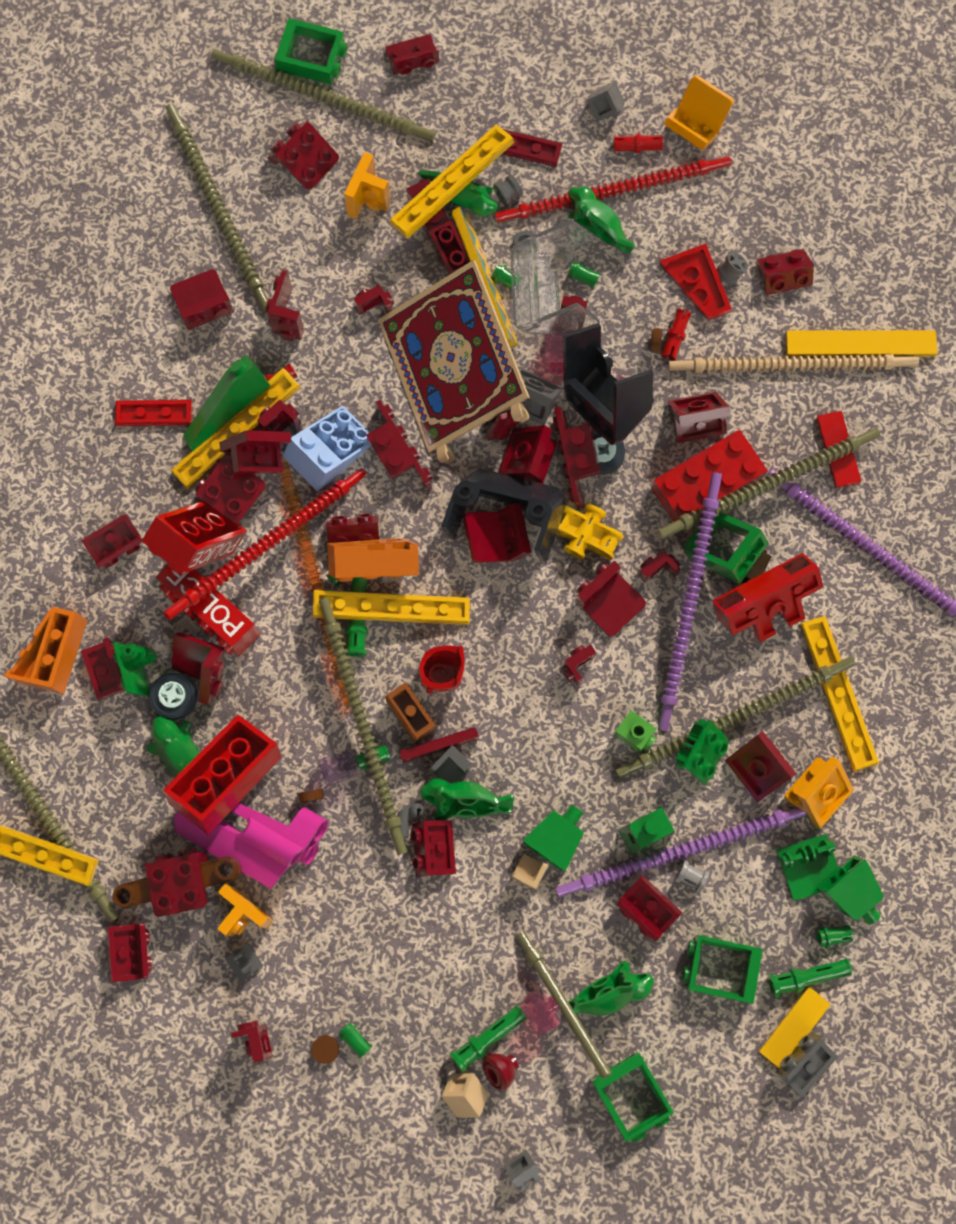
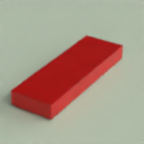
[115,399,192,426]
[816,411,862,489]

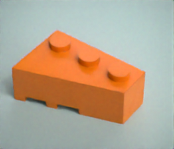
[327,538,419,582]
[3,607,88,695]

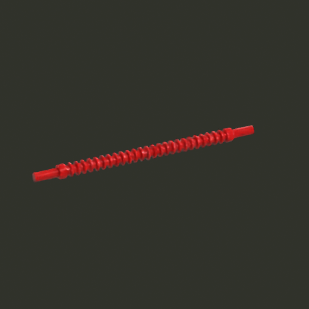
[495,156,731,223]
[163,468,366,620]

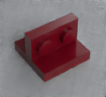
[667,391,730,443]
[498,425,557,484]
[219,430,291,474]
[725,731,796,803]

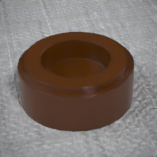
[650,328,663,354]
[297,788,325,804]
[311,1035,340,1064]

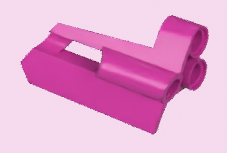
[174,803,328,889]

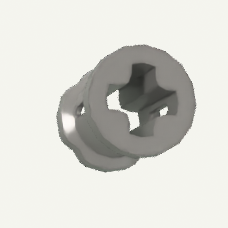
[675,860,710,893]

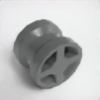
[493,174,523,206]
[716,252,748,284]

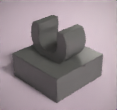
[225,943,264,982]
[503,1150,540,1190]

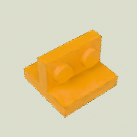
[344,152,390,219]
[784,756,854,829]
[217,884,274,937]

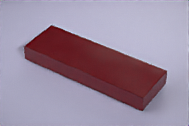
[492,126,563,167]
[400,727,479,764]

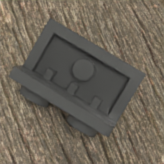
[775,1032,838,1098]

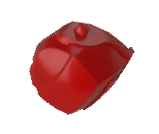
[418,645,465,694]

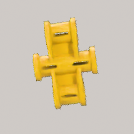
[557,504,624,560]

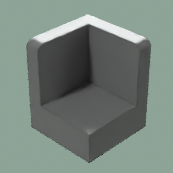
[587,81,625,122]
[430,745,472,783]

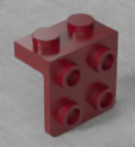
[267,120,339,190]
[170,269,234,330]
[265,269,304,341]
[195,454,266,524]
[463,503,532,563]
[575,560,646,637]
[172,632,225,705]
[145,848,208,917]

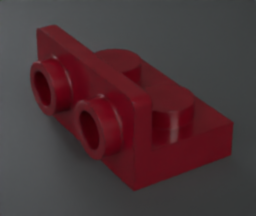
[385,33,439,75]
[410,820,456,877]
[230,1020,273,1063]

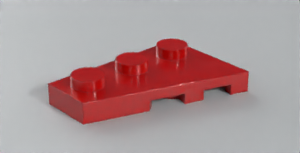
[659,243,732,321]

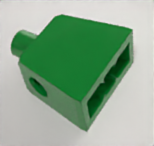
[522,804,584,873]
[618,807,675,855]
[816,855,884,925]

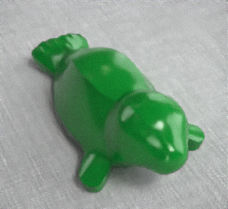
[418,170,498,217]
[568,186,636,253]
[146,717,200,778]
[420,779,514,820]
[565,961,654,1020]

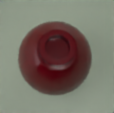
[482,1053,519,1092]

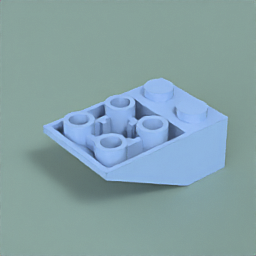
[283,406,371,491]

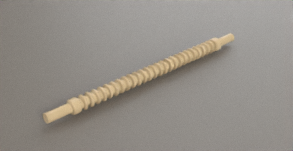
[668,354,919,373]

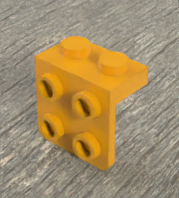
[664,75,734,151]

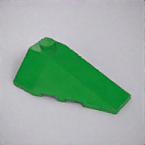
[183,355,271,451]

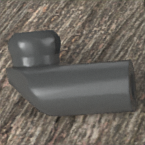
[397,802,424,838]

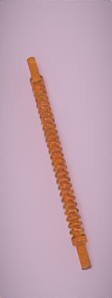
[281,462,350,707]

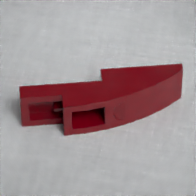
[406,178,470,275]

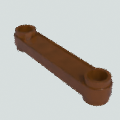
[112,857,242,908]

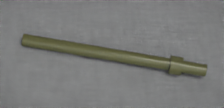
[516,931,612,1079]

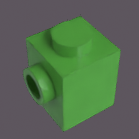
[613,710,656,753]

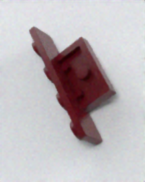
[366,399,433,491]
[553,407,601,508]

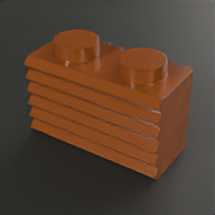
[385,683,436,744]

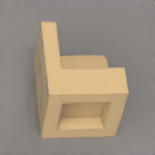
[511,854,548,891]
[441,1073,488,1118]

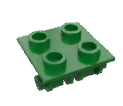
[113,642,156,697]
[675,718,730,785]
[776,834,838,901]

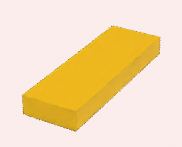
[758,987,831,1069]

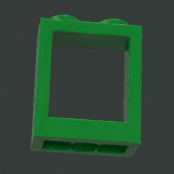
[274,18,348,85]
[683,512,769,584]
[682,935,763,1004]
[590,1052,674,1143]

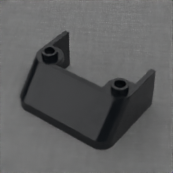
[563,323,654,445]
[441,469,567,565]

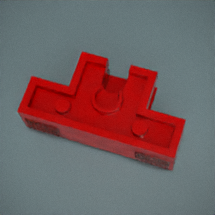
[712,553,824,642]

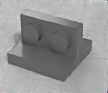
[518,367,564,425]

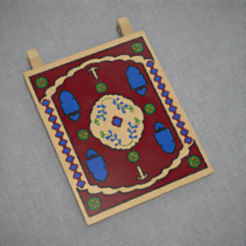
[378,260,530,464]

